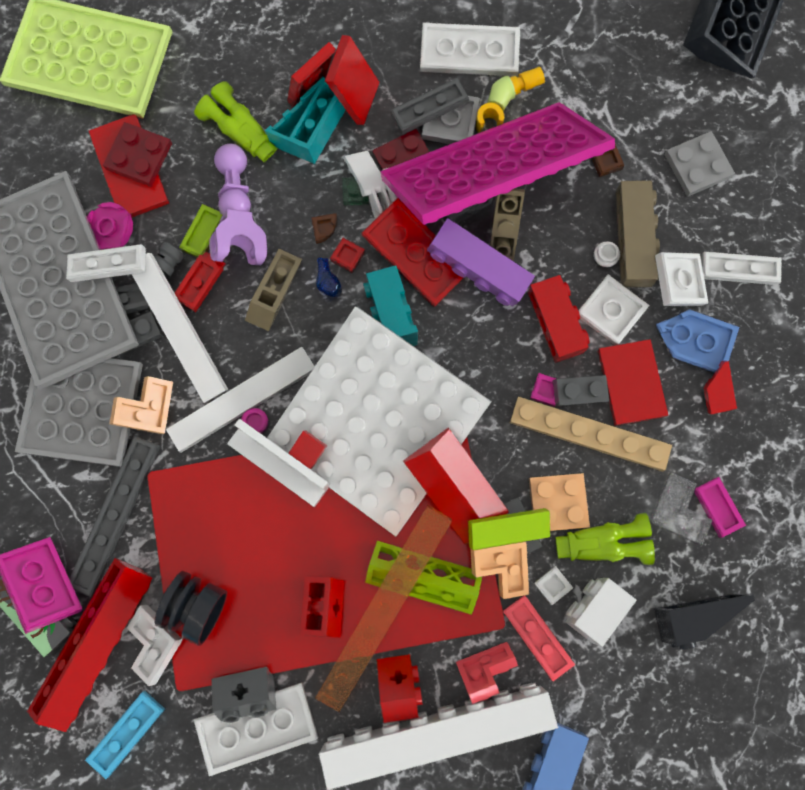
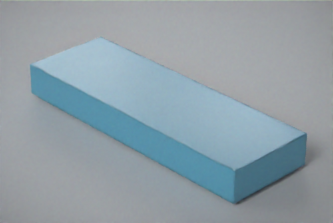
[85,691,165,779]

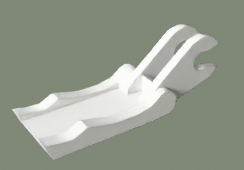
[343,151,391,218]

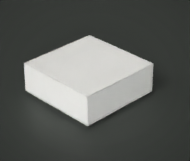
[534,566,573,605]

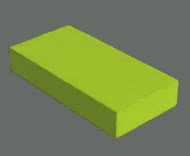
[179,204,223,258]

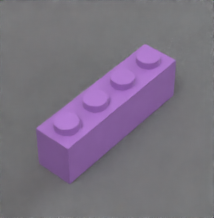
[427,218,535,307]

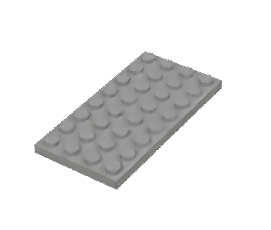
[0,171,139,390]

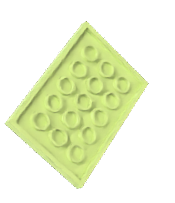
[0,0,172,118]

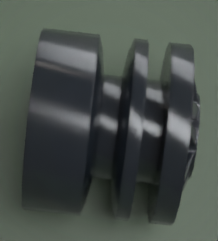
[154,571,227,646]

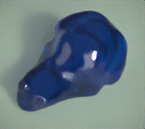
[316,257,342,297]

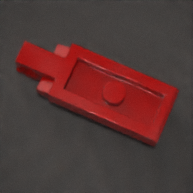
[175,251,226,312]

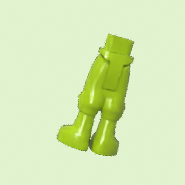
[194,81,277,162]
[555,513,655,565]

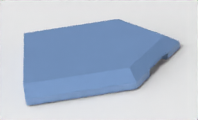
[656,309,739,373]

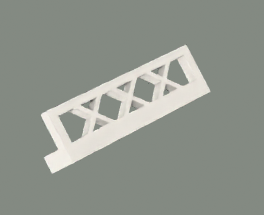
[227,419,330,507]

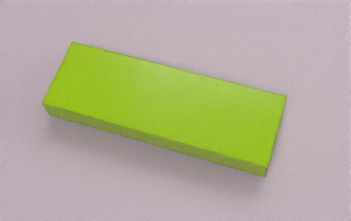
[468,508,550,550]

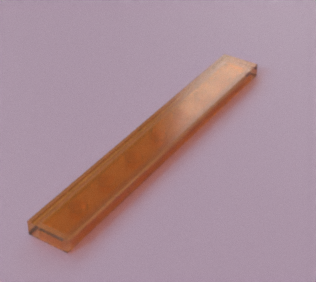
[315,505,452,712]

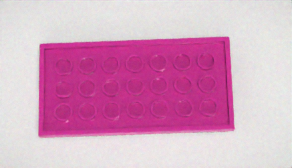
[380,102,615,225]

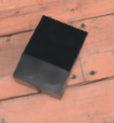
[654,594,755,650]

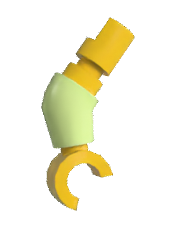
[475,67,545,133]

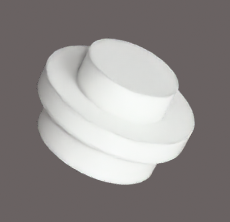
[594,242,620,267]

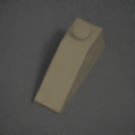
[245,249,302,331]

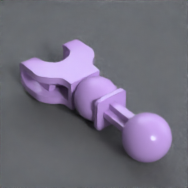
[209,144,267,266]

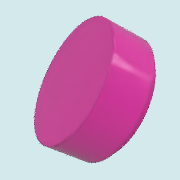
[241,408,269,434]

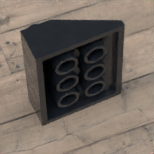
[683,0,784,79]

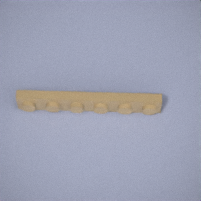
[510,397,672,472]

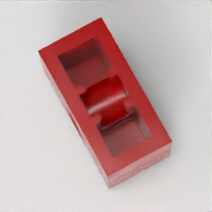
[300,577,344,638]
[377,654,423,723]

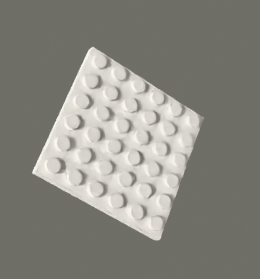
[267,306,492,536]

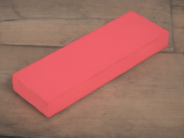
[503,595,575,681]

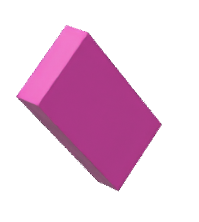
[693,477,746,538]

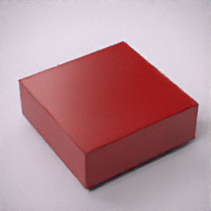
[330,238,365,273]
[288,430,327,469]

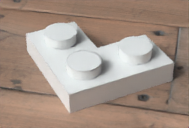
[127,605,183,686]

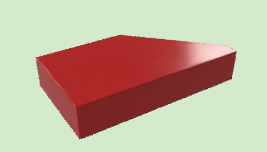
[704,360,737,415]

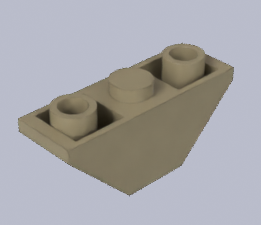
[490,188,525,261]

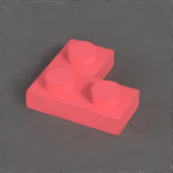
[456,642,518,704]

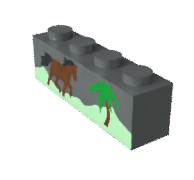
[0,552,76,657]

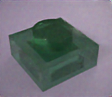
[342,177,369,205]

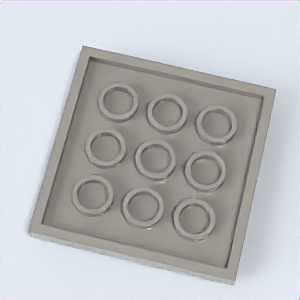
[15,358,143,467]

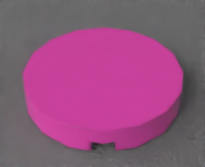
[87,202,133,250]

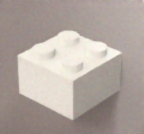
[565,578,637,647]

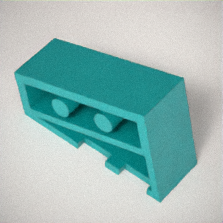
[265,77,346,164]
[363,265,418,346]

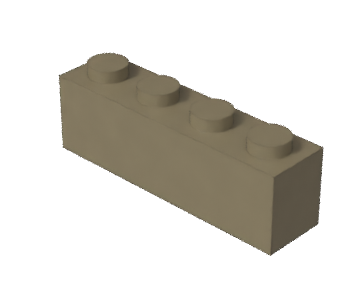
[616,181,660,287]

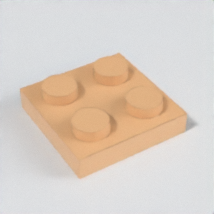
[529,473,590,531]

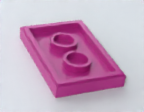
[0,537,82,634]

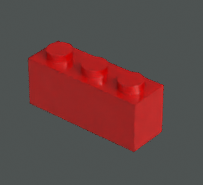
[527,275,590,363]

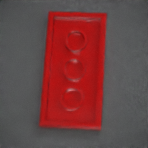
[89,114,170,218]
[361,198,464,307]

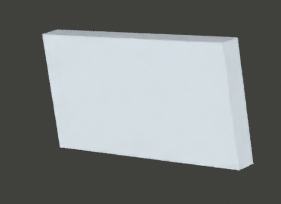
[420,23,520,76]
[194,682,319,776]

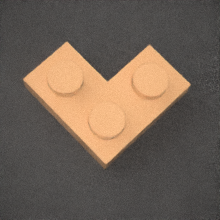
[109,376,173,434]
[470,541,529,599]

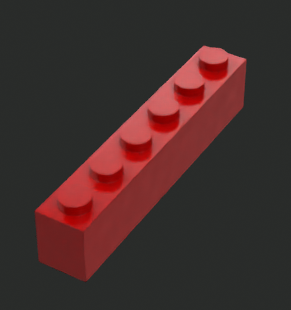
[27,558,152,732]

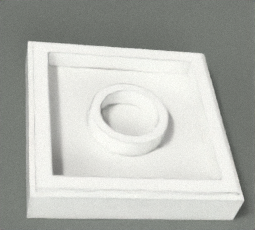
[655,252,708,306]
[579,275,650,345]

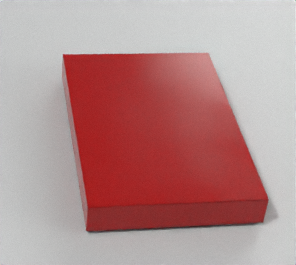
[325,35,379,125]
[287,42,336,107]
[597,339,668,426]

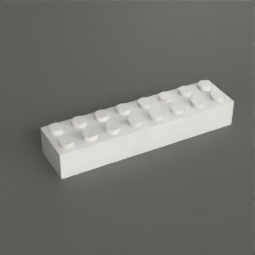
[319,683,558,790]

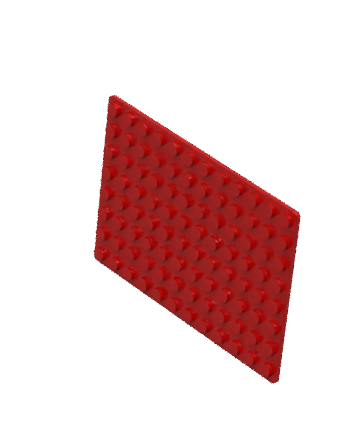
[148,437,505,691]

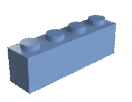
[523,723,589,790]

